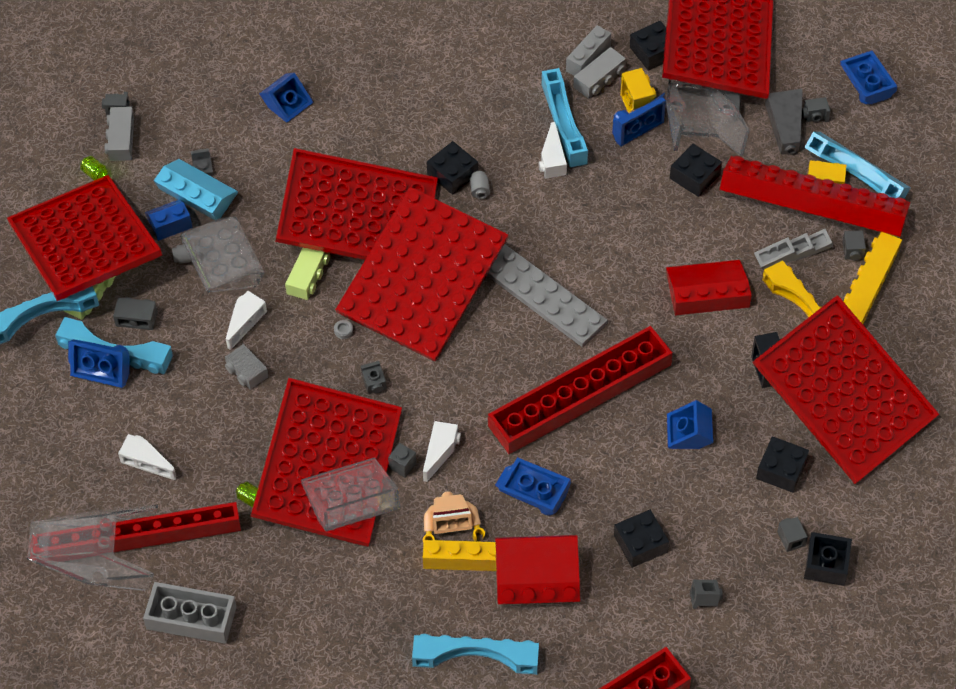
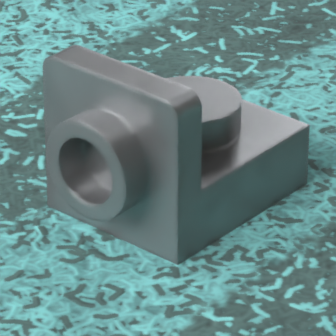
[191,149,213,176]

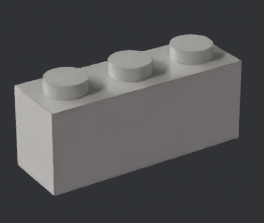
[566,25,611,76]
[573,47,626,99]
[105,107,134,161]

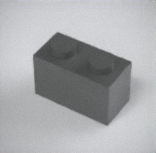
[113,297,158,330]

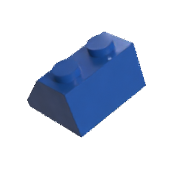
[259,72,313,122]
[145,200,192,241]
[667,400,713,449]

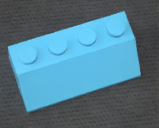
[154,159,238,222]

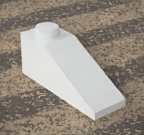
[539,122,567,179]
[226,291,267,350]
[423,421,461,482]
[118,434,176,480]

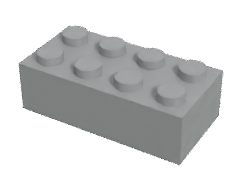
[143,582,236,644]

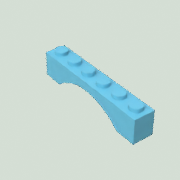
[542,68,588,167]
[804,132,911,199]
[0,286,99,344]
[55,317,173,374]
[412,634,539,674]

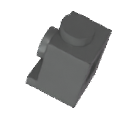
[102,92,130,116]
[802,97,831,122]
[361,361,387,394]
[690,579,723,609]

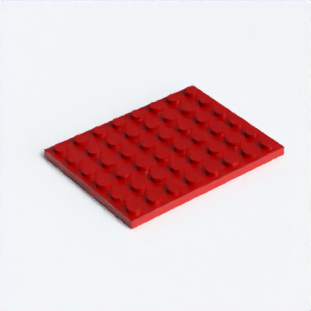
[662,0,773,99]
[275,148,438,260]
[7,175,162,301]
[335,187,509,361]
[752,295,939,484]
[251,378,402,547]

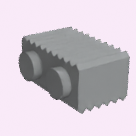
[225,344,268,390]

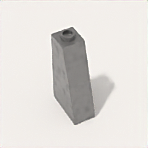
[765,89,803,155]

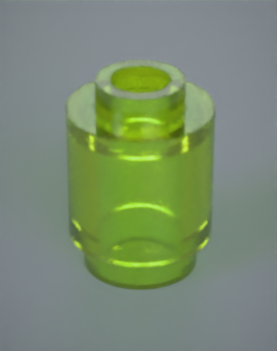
[80,156,108,180]
[236,481,258,508]

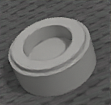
[334,320,353,339]

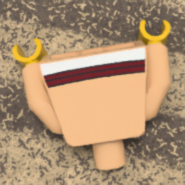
[423,492,485,543]

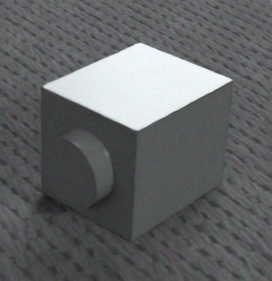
[842,230,866,261]
[388,443,417,478]
[777,517,807,552]

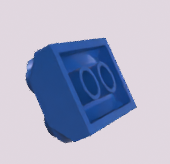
[840,51,897,105]
[612,93,666,147]
[68,339,130,388]
[495,457,571,516]

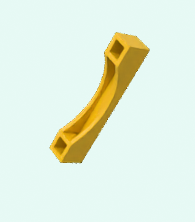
[762,260,821,318]

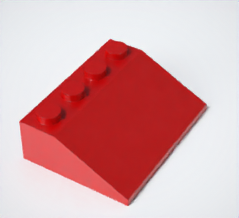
[666,260,752,316]
[495,535,580,604]

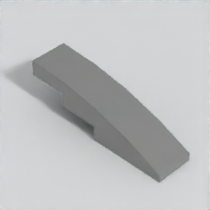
[754,229,834,269]

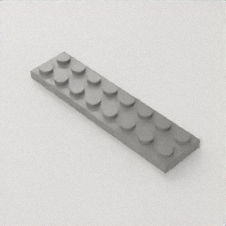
[486,244,608,347]

